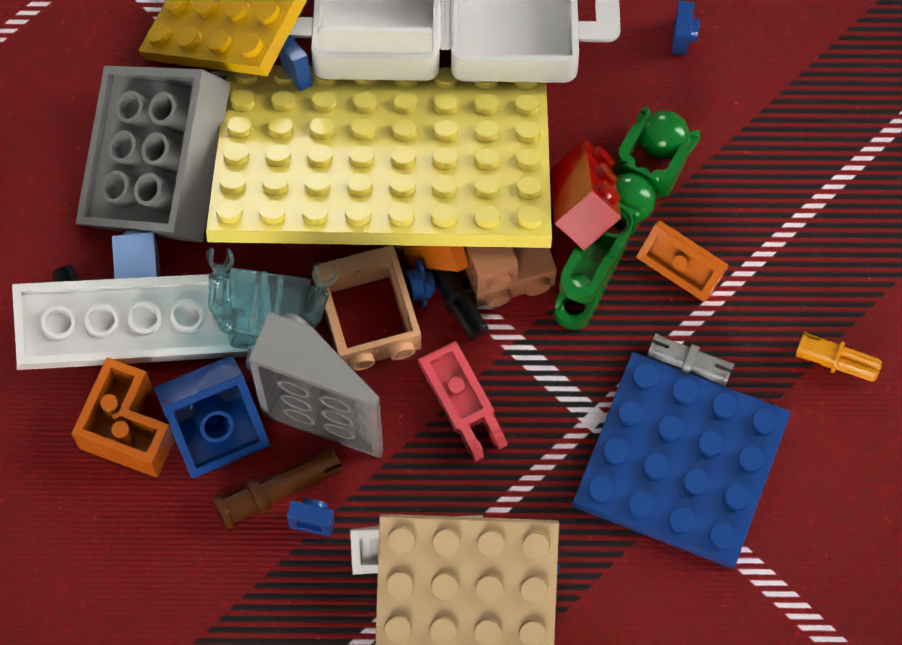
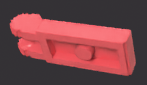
[418,341,508,462]

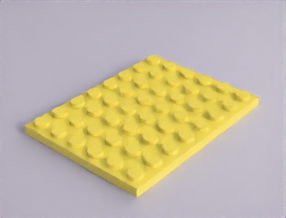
[206,65,552,248]

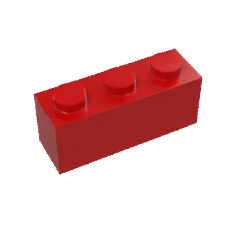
[550,139,621,250]

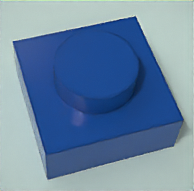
[671,0,700,56]
[287,498,335,537]

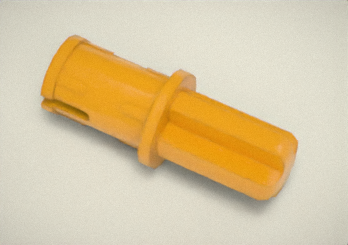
[795,331,882,382]

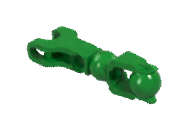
[553,106,700,330]

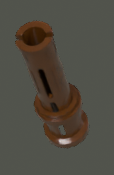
[212,447,343,531]

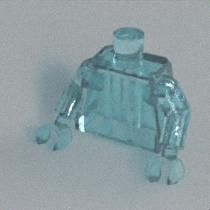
[206,247,338,370]

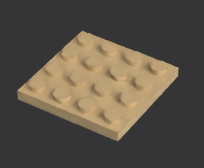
[376,514,559,645]

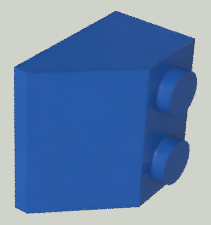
[154,355,271,479]

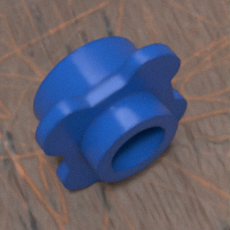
[402,259,435,307]

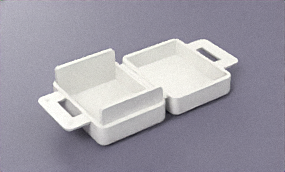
[289,0,621,83]

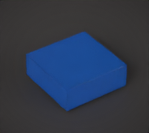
[279,35,313,91]

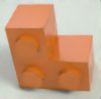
[71,357,175,478]

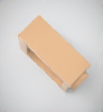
[313,245,421,371]

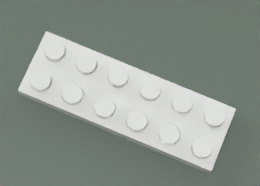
[12,271,271,370]

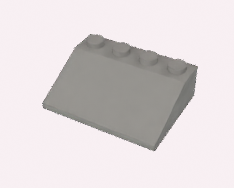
[75,66,230,242]
[248,312,383,458]

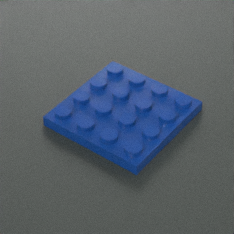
[572,352,791,569]

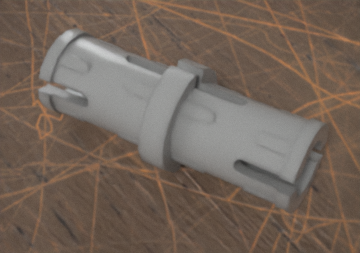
[646,333,734,387]

